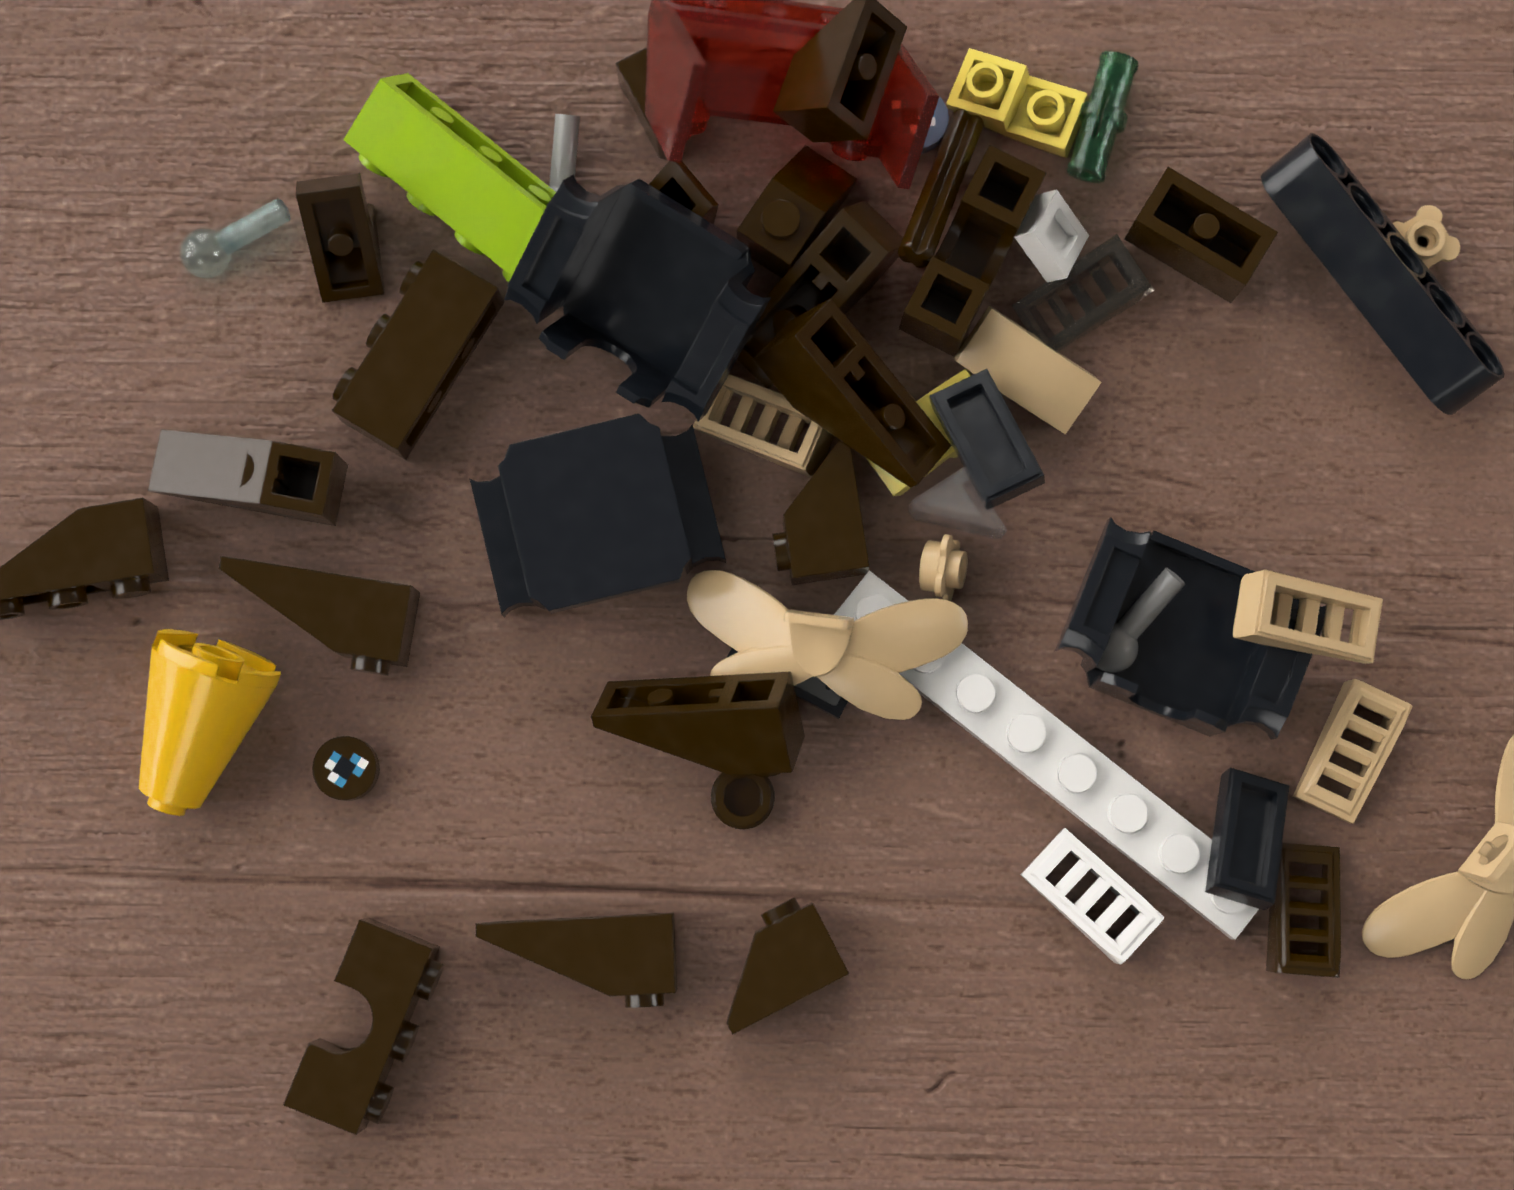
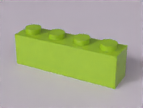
[343,73,556,283]

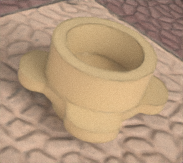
[1393,205,1460,269]
[919,534,968,601]

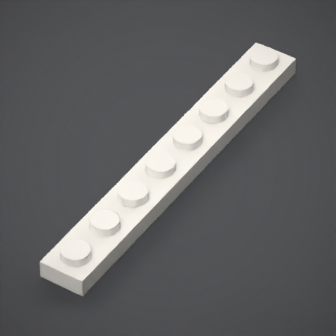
[834,570,1259,940]

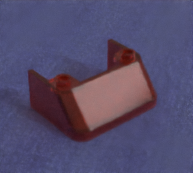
[645,0,939,189]

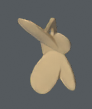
[687,570,968,720]
[1362,735,1514,979]

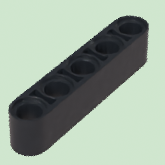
[1261,133,1505,415]

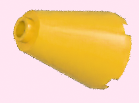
[138,629,281,816]

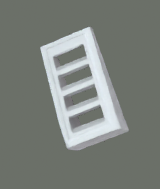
[1020,828,1164,965]

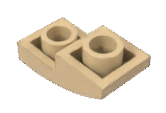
[954,306,1102,435]

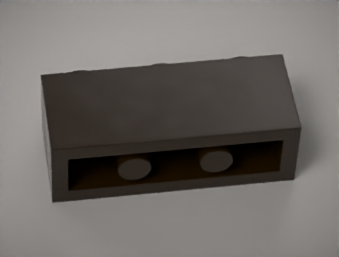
[332,250,504,460]

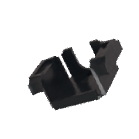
[504,174,772,422]
[469,413,726,618]
[1055,517,1326,740]

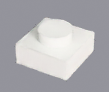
[1014,190,1089,283]

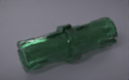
[1066,51,1139,183]

